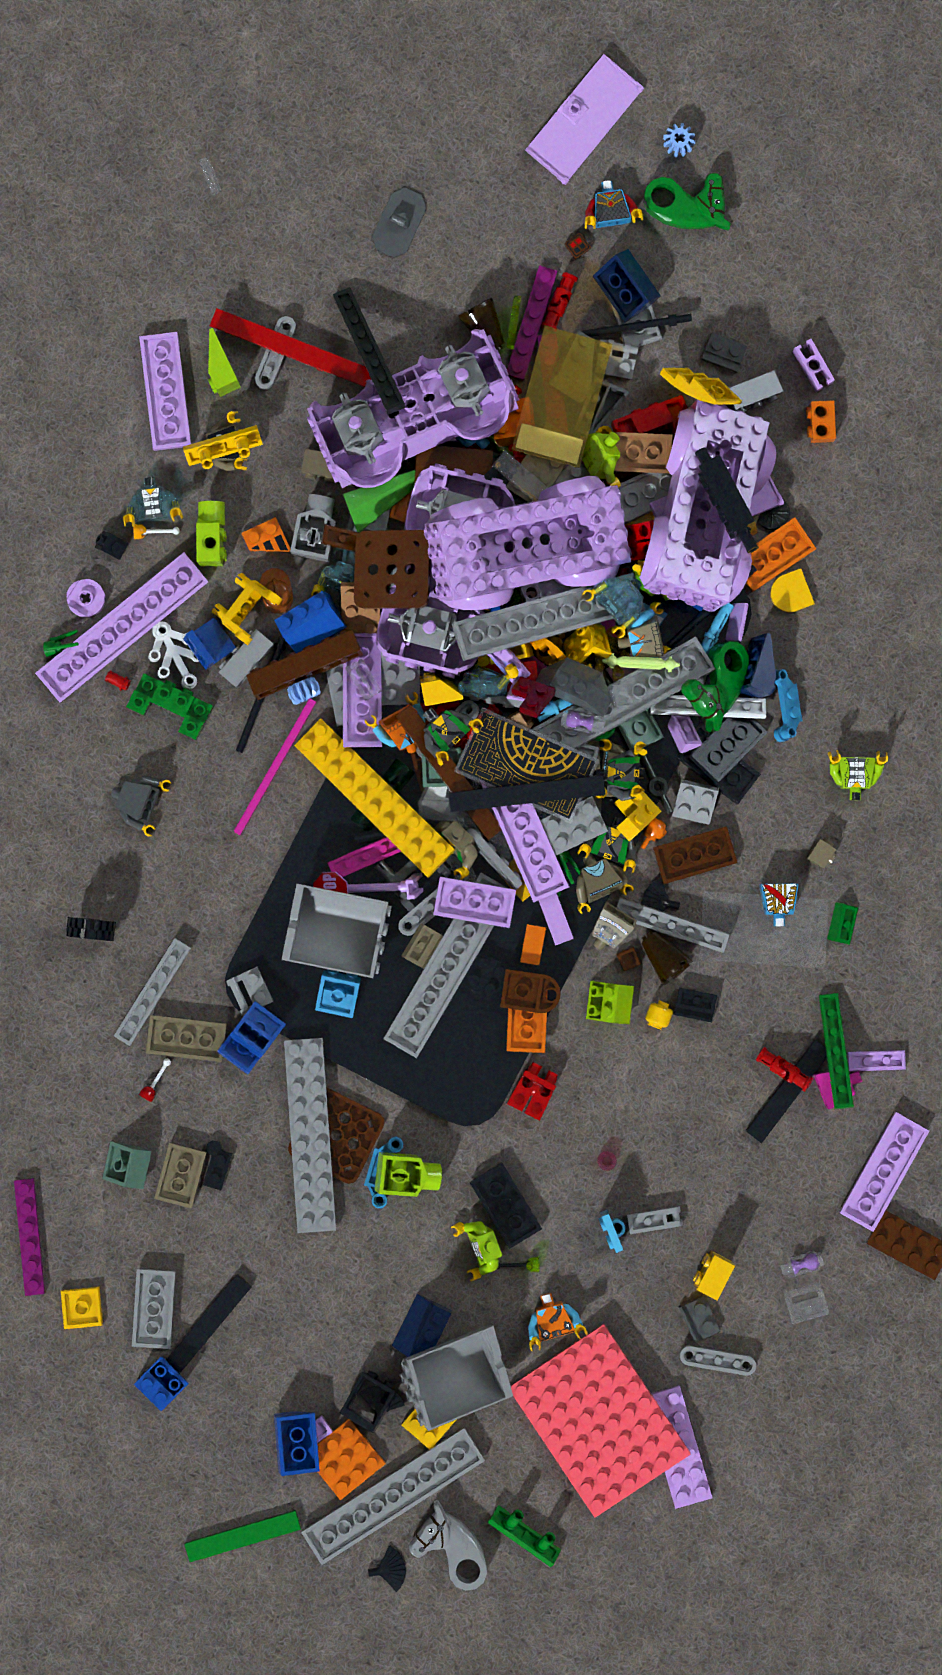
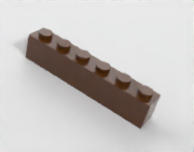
[246,630,363,700]

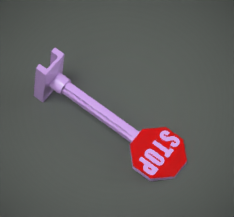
[313,872,424,899]

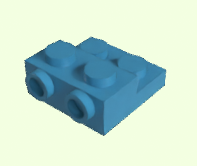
[315,969,361,1018]

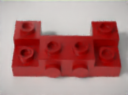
[611,395,687,436]

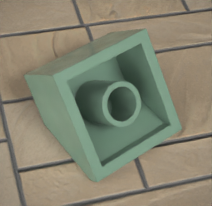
[102,1141,151,1189]

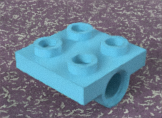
[598,1210,625,1253]

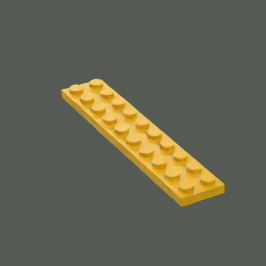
[294,718,455,878]

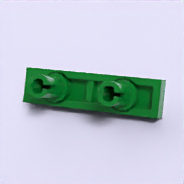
[487,1505,561,1567]

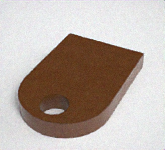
[500,969,561,1013]

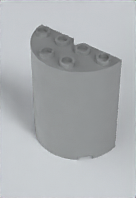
[282,884,392,978]
[400,1324,513,1431]

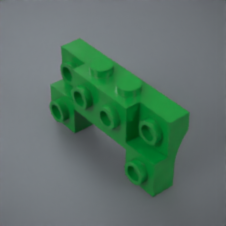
[126,673,214,741]

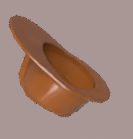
[260,568,293,613]

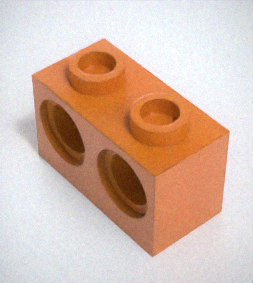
[806,401,836,443]

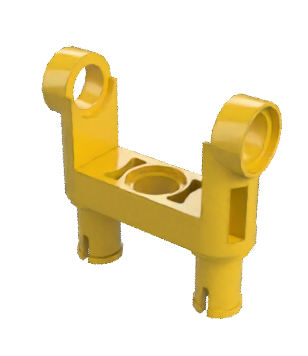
[212,573,283,645]

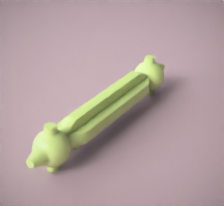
[602,653,680,672]

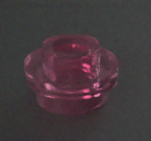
[597,1151,617,1171]

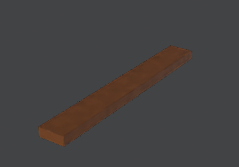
[395,705,502,840]

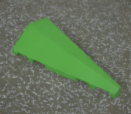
[343,470,415,533]

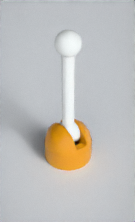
[133,524,180,539]

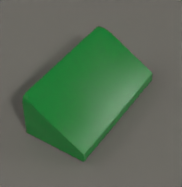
[827,902,858,945]

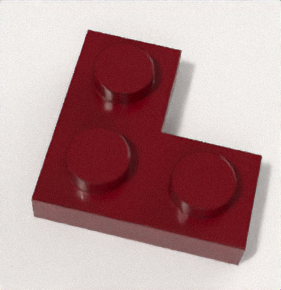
[512,677,556,718]

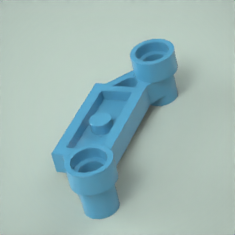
[774,669,802,742]
[364,1136,403,1208]

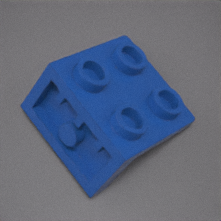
[183,618,236,670]

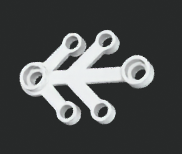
[148,621,199,690]

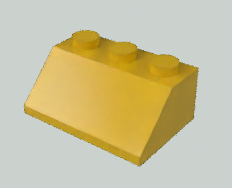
[420,672,463,706]

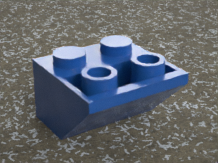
[134,1356,189,1411]

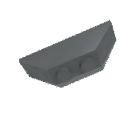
[536,657,612,717]

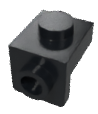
[95,531,128,560]

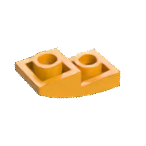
[530,638,567,661]

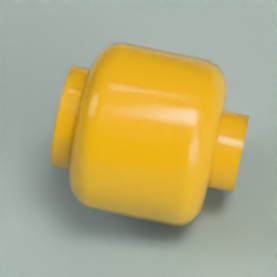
[645,1000,673,1030]

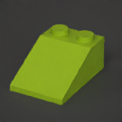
[208,328,241,397]

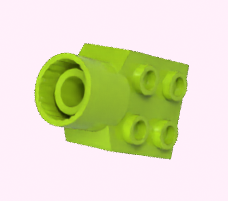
[196,501,227,567]
[375,1152,442,1197]

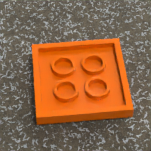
[317,1419,386,1501]

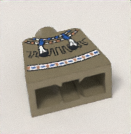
[592,901,637,950]

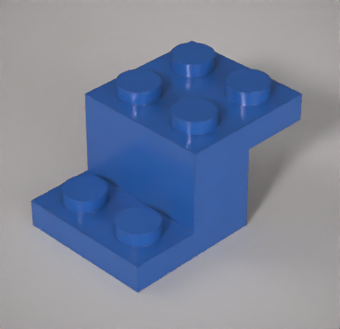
[217,1001,286,1075]

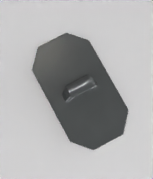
[372,187,426,258]

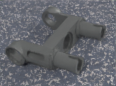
[374,859,452,912]

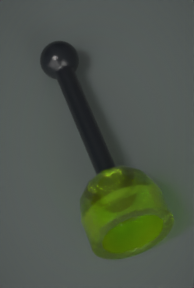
[497,1257,540,1272]

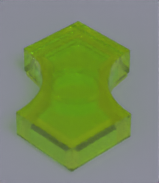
[506,295,522,349]

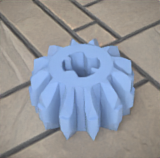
[663,123,695,157]
[287,677,321,705]

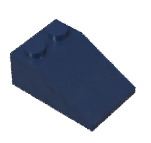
[740,633,776,698]

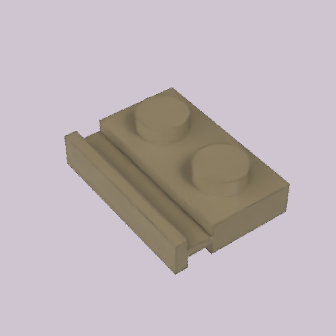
[401,923,443,969]

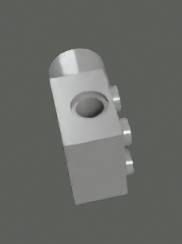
[290,494,337,562]

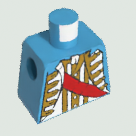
[759,884,798,926]

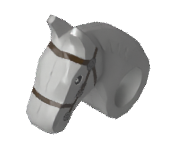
[409,1500,487,1591]

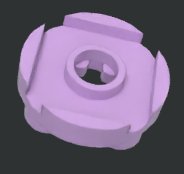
[67,579,106,618]

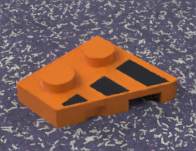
[241,517,291,552]

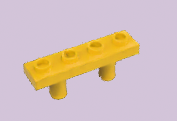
[183,425,263,469]

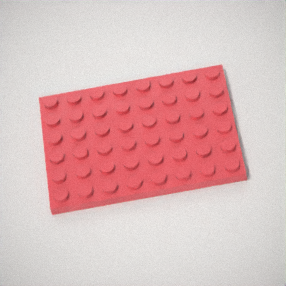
[510,1323,691,1518]

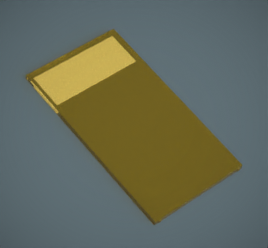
[512,326,612,468]

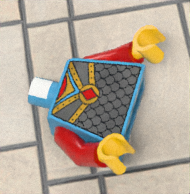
[584,181,644,229]

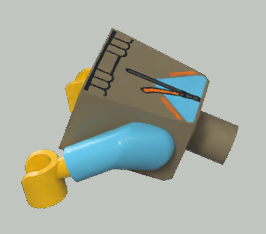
[617,602,671,658]

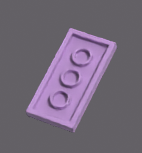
[433,877,516,928]

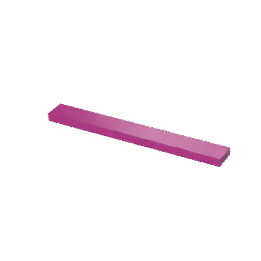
[234,698,317,836]

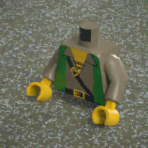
[434,821,478,880]

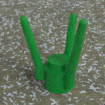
[43,629,79,658]
[556,851,581,897]

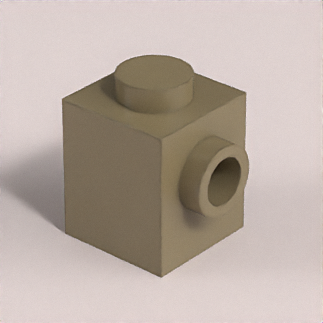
[805,838,836,869]

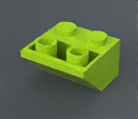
[586,981,634,1024]

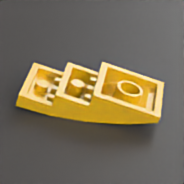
[660,368,742,405]

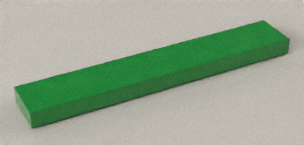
[819,993,854,1110]
[184,1510,301,1562]

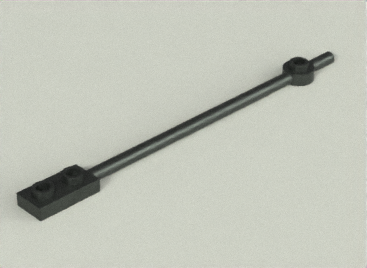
[572,630,673,814]

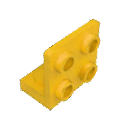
[563,624,612,663]

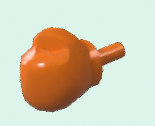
[641,818,667,849]

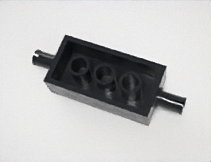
[695,447,759,553]

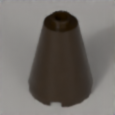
[458,297,505,351]
[641,931,693,985]

